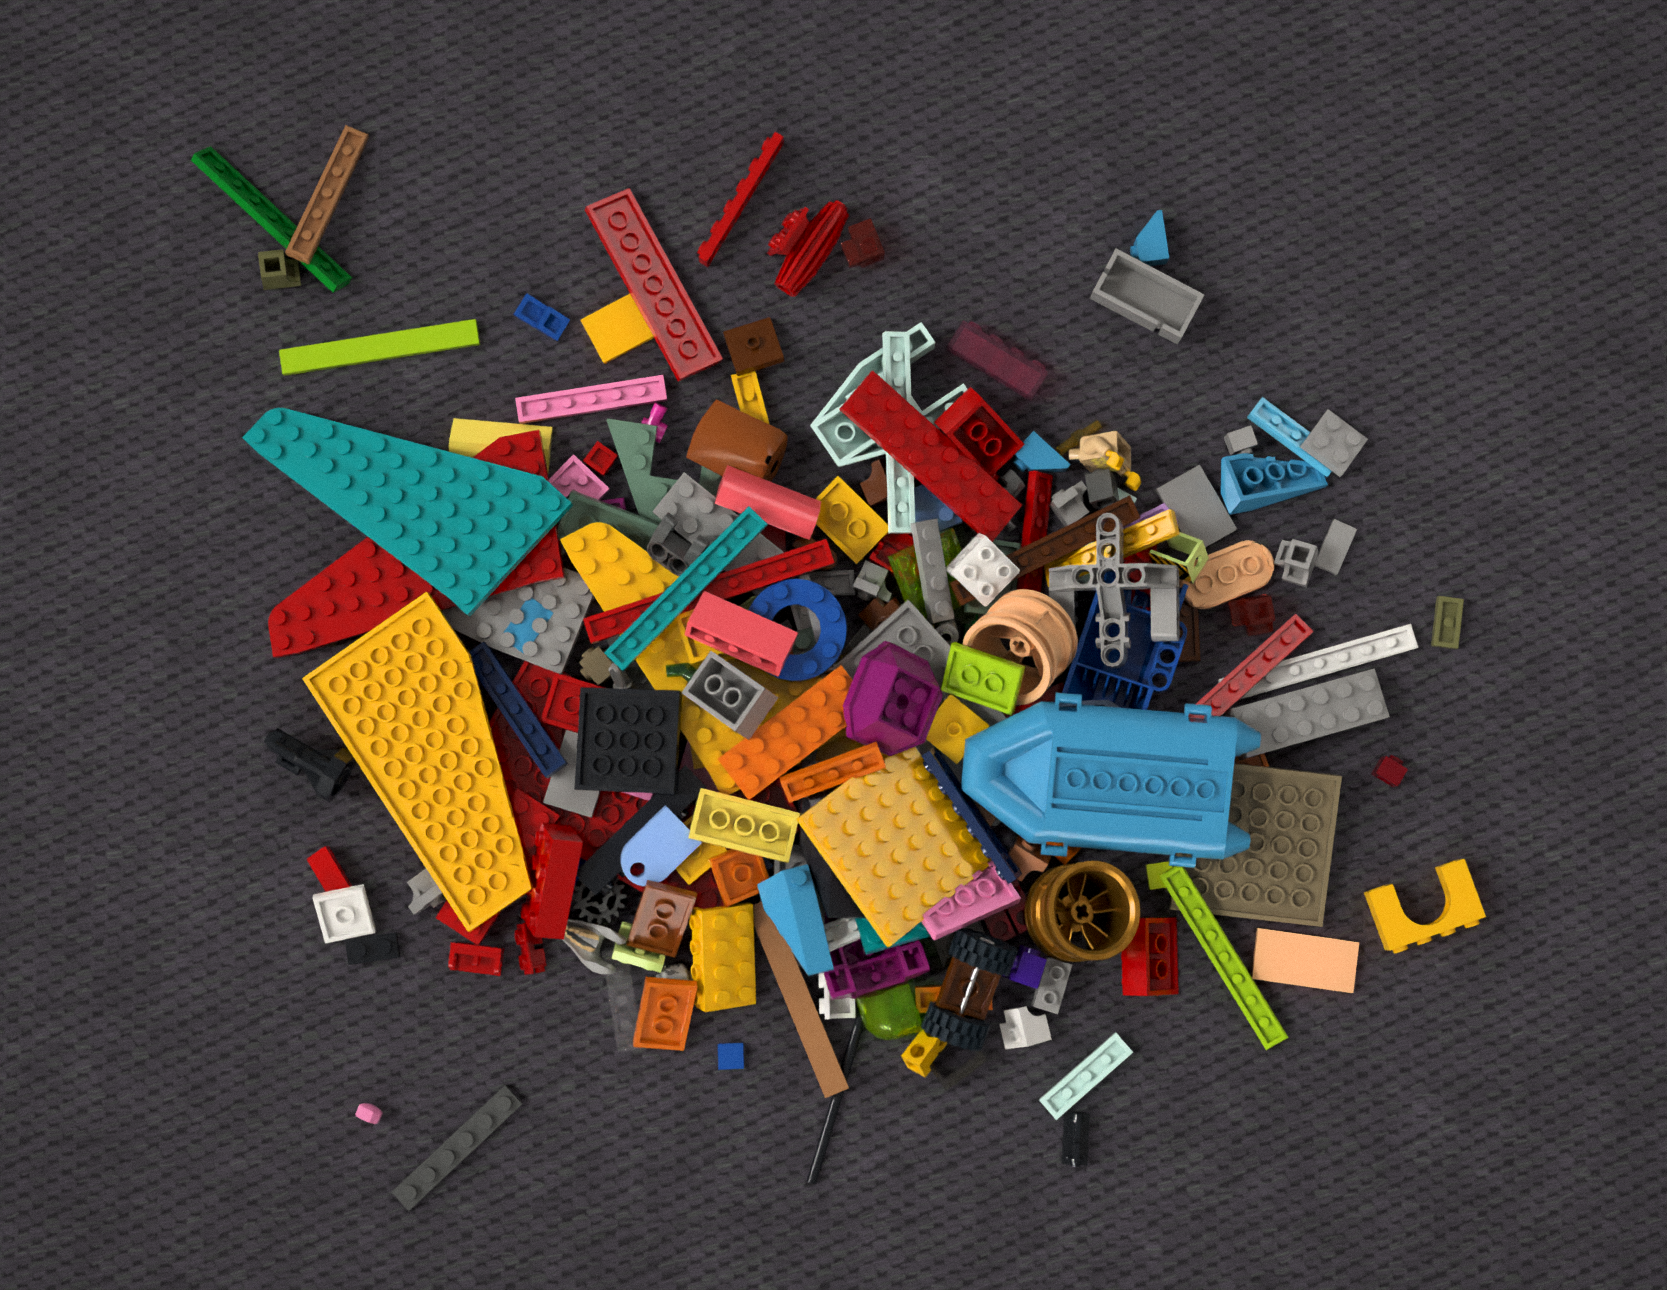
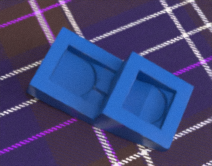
[513,293,570,341]

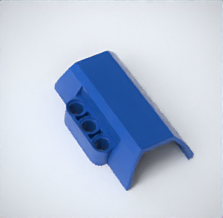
[1062,571,1188,710]

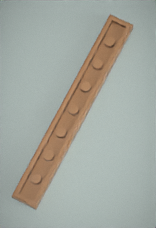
[753,901,849,1098]

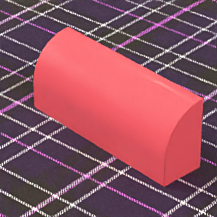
[715,465,821,540]
[684,591,798,677]

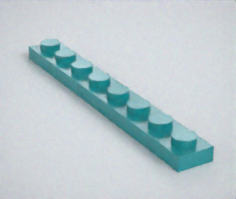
[604,506,767,671]

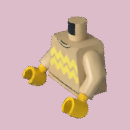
[1069,431,1141,491]

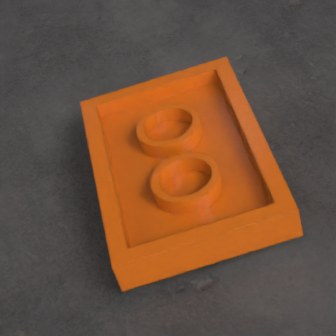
[633,977,698,1051]

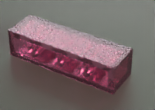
[947,320,1048,402]

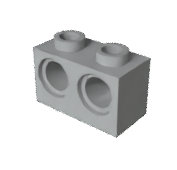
[1031,956,1072,1014]

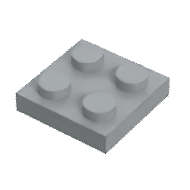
[1300,410,1368,477]

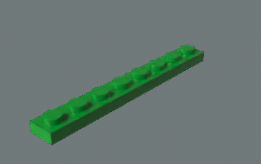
[191,146,352,293]

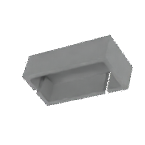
[1090,249,1204,345]

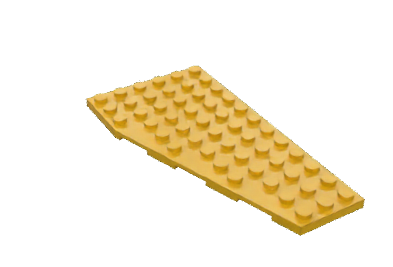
[302,592,533,932]

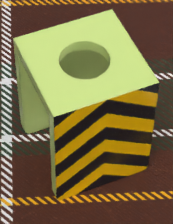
[1149,532,1209,584]

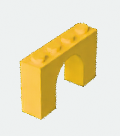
[1364,859,1486,953]

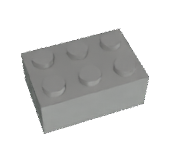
[682,651,779,740]

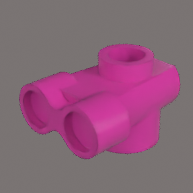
[642,402,668,443]

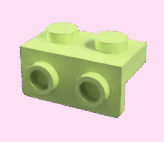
[612,922,665,973]

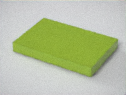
[941,642,1026,715]

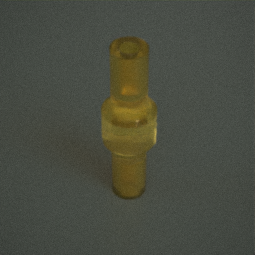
[1056,420,1102,455]

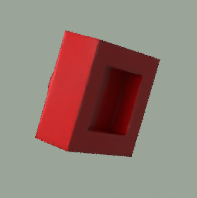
[583,441,618,477]

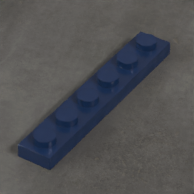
[469,641,568,779]
[922,747,1022,884]

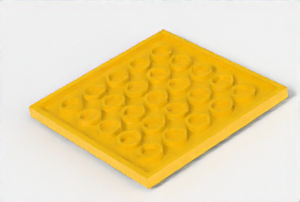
[796,747,992,947]

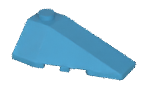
[1221,453,1328,515]
[757,864,834,976]

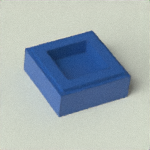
[718,1042,744,1070]

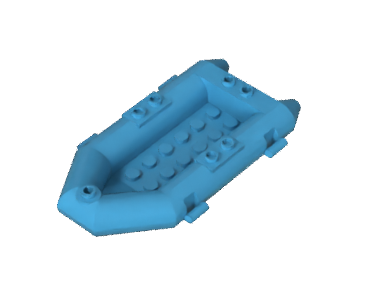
[961,692,1261,868]

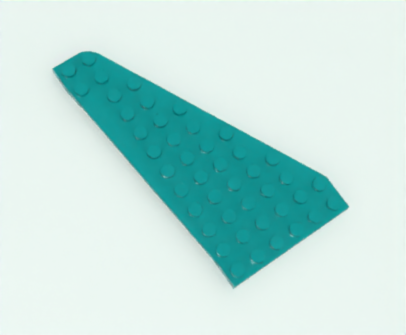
[242,408,573,617]

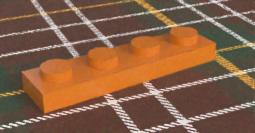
[779,741,886,803]

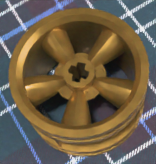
[1024,861,1140,962]

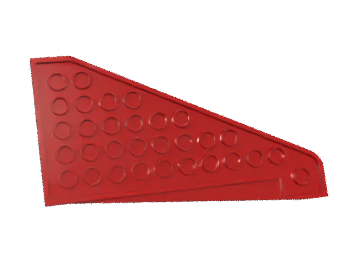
[268,430,565,658]

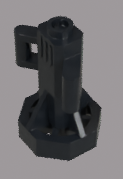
[264,728,356,803]

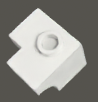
[999,1006,1052,1049]

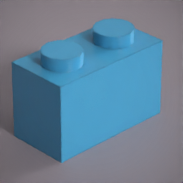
[503,598,553,654]

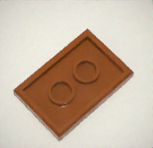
[626,880,697,958]

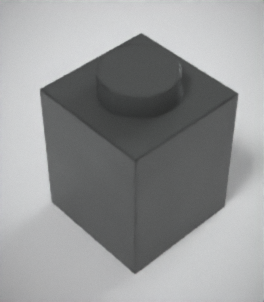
[1085,468,1119,511]

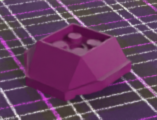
[843,641,943,756]

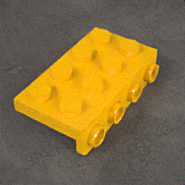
[689,902,756,1012]

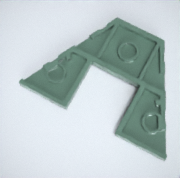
[607,418,722,523]

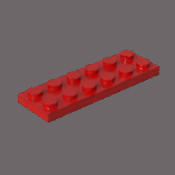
[436,788,562,945]

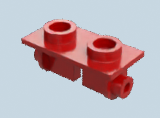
[514,923,547,975]

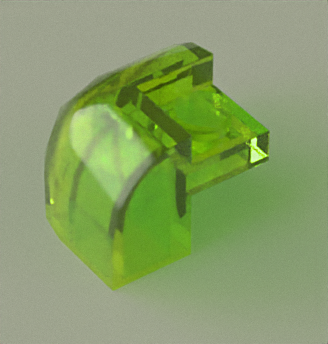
[856,983,922,1041]

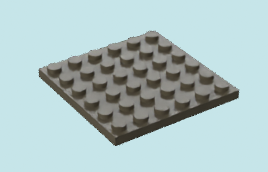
[1169,763,1342,927]

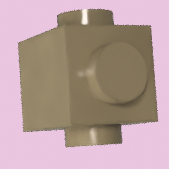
[579,646,614,687]

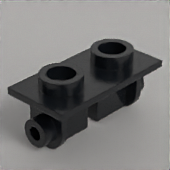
[1062,1112,1090,1167]

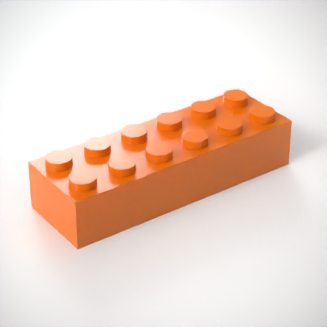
[718,665,853,800]

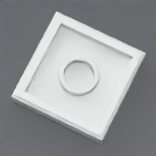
[313,884,376,944]

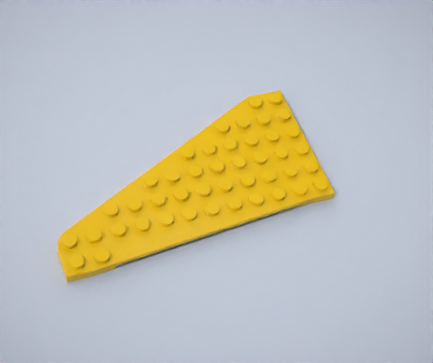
[560,522,847,795]

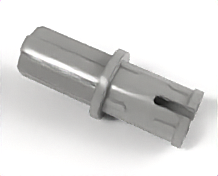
[609,663,633,689]

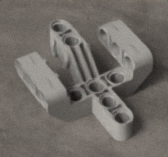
[1049,513,1180,669]

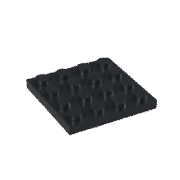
[574,687,682,794]

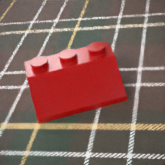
[1121,917,1179,996]

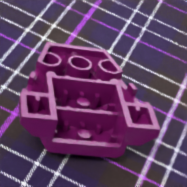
[824,912,930,1000]

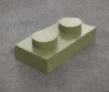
[1431,596,1464,650]

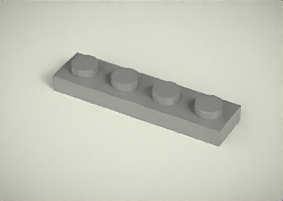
[910,519,954,623]

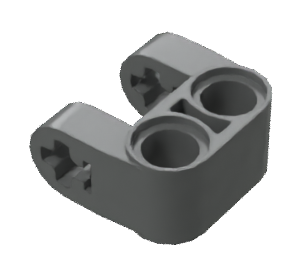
[647,512,710,576]

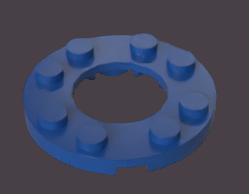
[749,579,847,682]

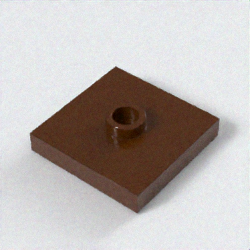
[723,317,785,376]

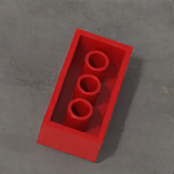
[521,823,583,939]

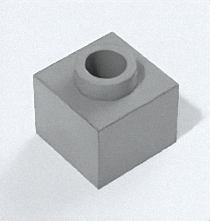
[1224,425,1258,456]

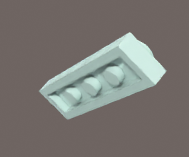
[1039,1032,1133,1120]

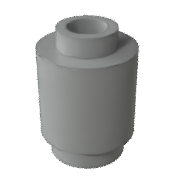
[933,619,959,646]

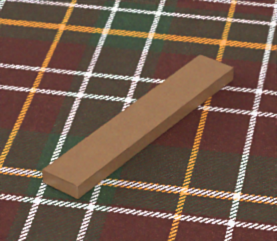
[285,125,369,264]

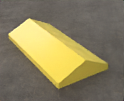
[449,418,553,472]
[688,788,800,863]

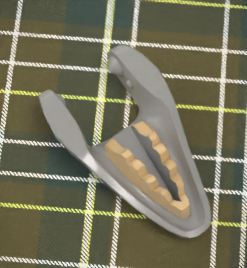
[562,919,627,975]

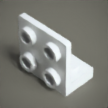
[946,533,1020,606]

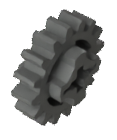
[572,878,627,925]

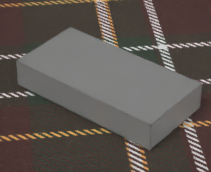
[1314,519,1357,575]

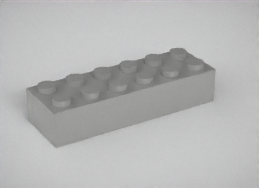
[652,472,795,596]
[1225,668,1390,760]

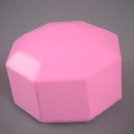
[356,1103,383,1124]

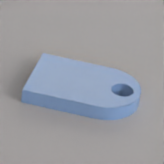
[620,805,702,886]

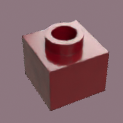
[1371,755,1408,787]

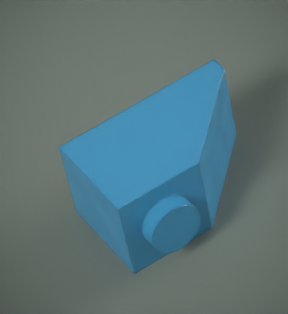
[1130,210,1169,266]
[1012,431,1071,473]

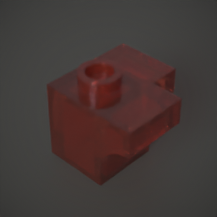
[841,218,885,268]
[1228,594,1276,636]

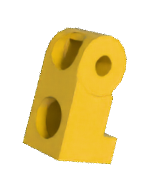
[901,1029,947,1078]

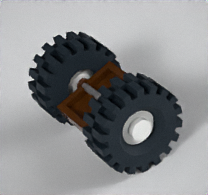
[921,927,1018,1051]

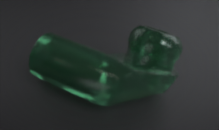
[666,663,697,683]

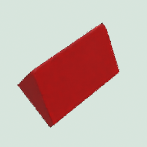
[307,846,352,892]

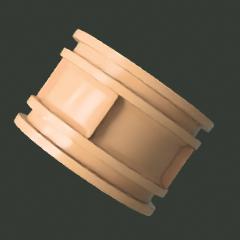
[962,589,1078,705]

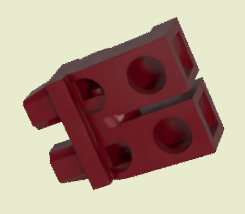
[983,879,1027,942]

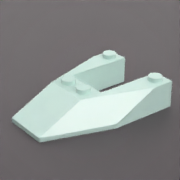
[810,322,967,467]

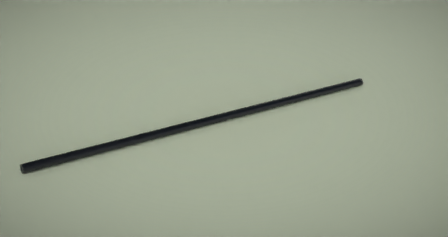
[807,993,873,1184]

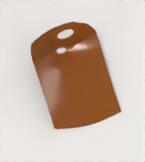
[686,399,788,482]

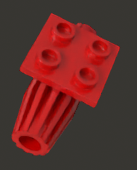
[767,200,849,297]

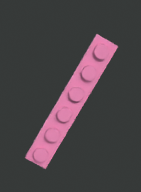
[515,375,668,424]

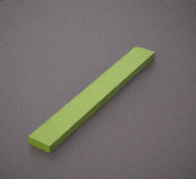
[279,319,480,376]
[1159,866,1288,1050]

